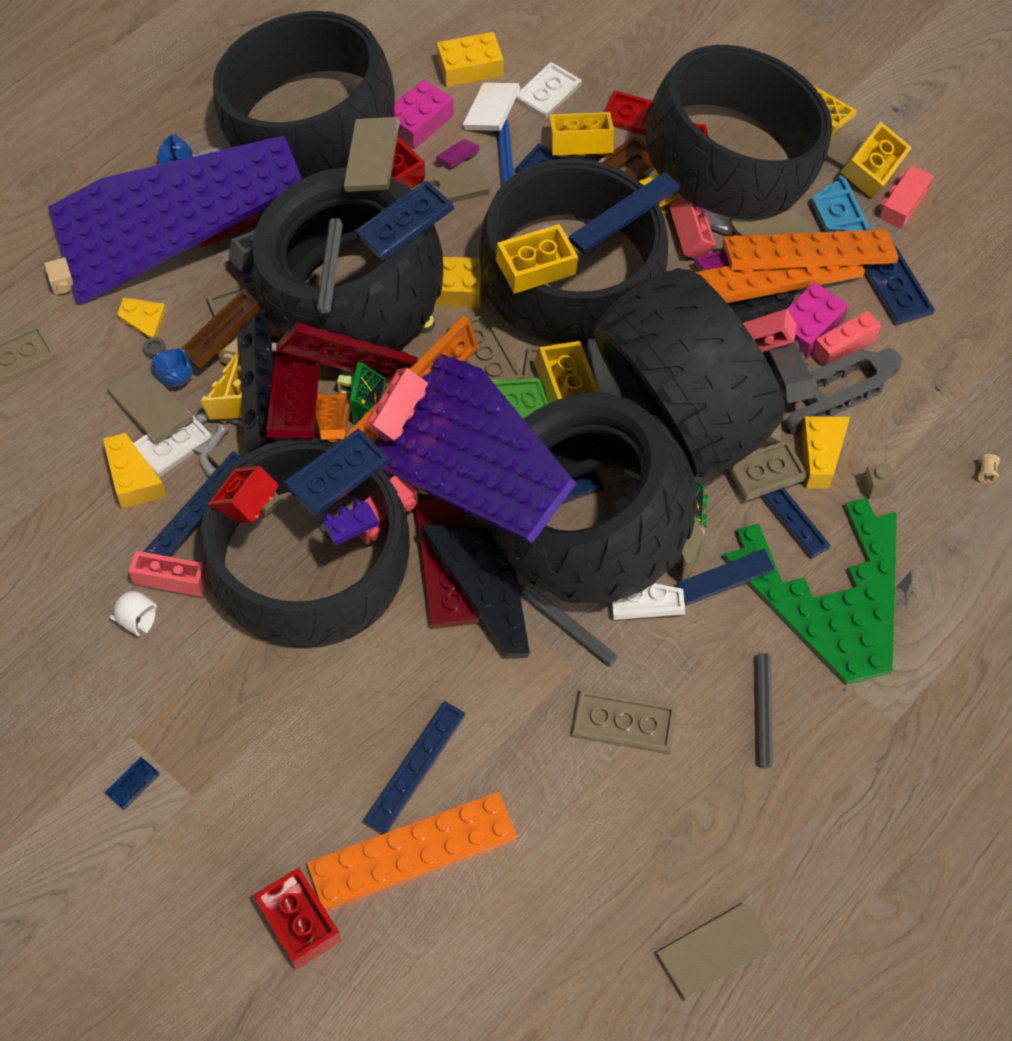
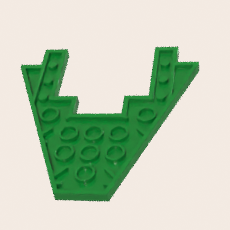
[723,498,897,686]

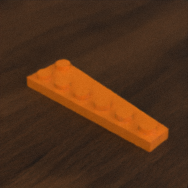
[316,393,351,442]

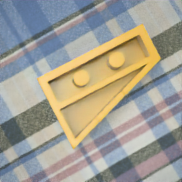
[801,416,850,489]

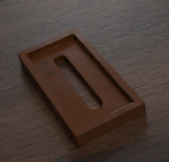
[598,136,655,181]
[181,289,264,369]

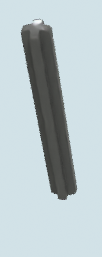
[317,218,342,314]
[522,585,617,666]
[757,653,773,768]

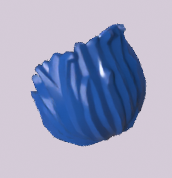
[156,134,193,165]
[151,348,193,387]

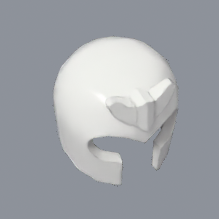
[110,591,157,636]

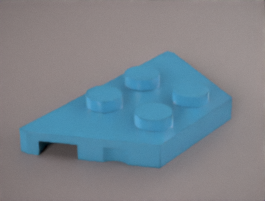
[811,175,871,232]

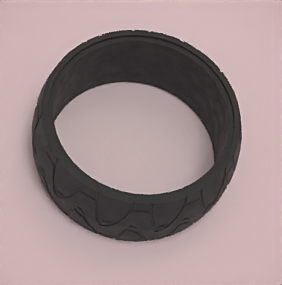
[213,11,395,179]
[646,45,832,220]
[479,158,668,345]
[200,438,410,648]

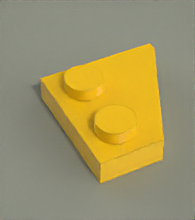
[117,297,166,339]

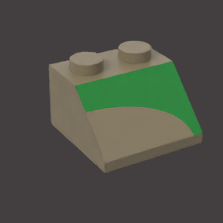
[673,516,705,581]

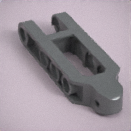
[779,348,902,433]

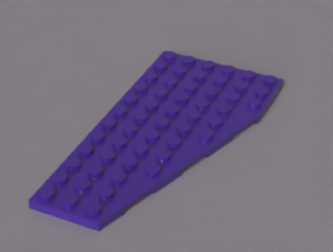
[48,136,303,305]
[374,354,577,544]

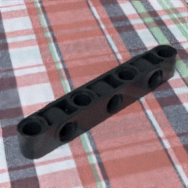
[240,313,275,453]

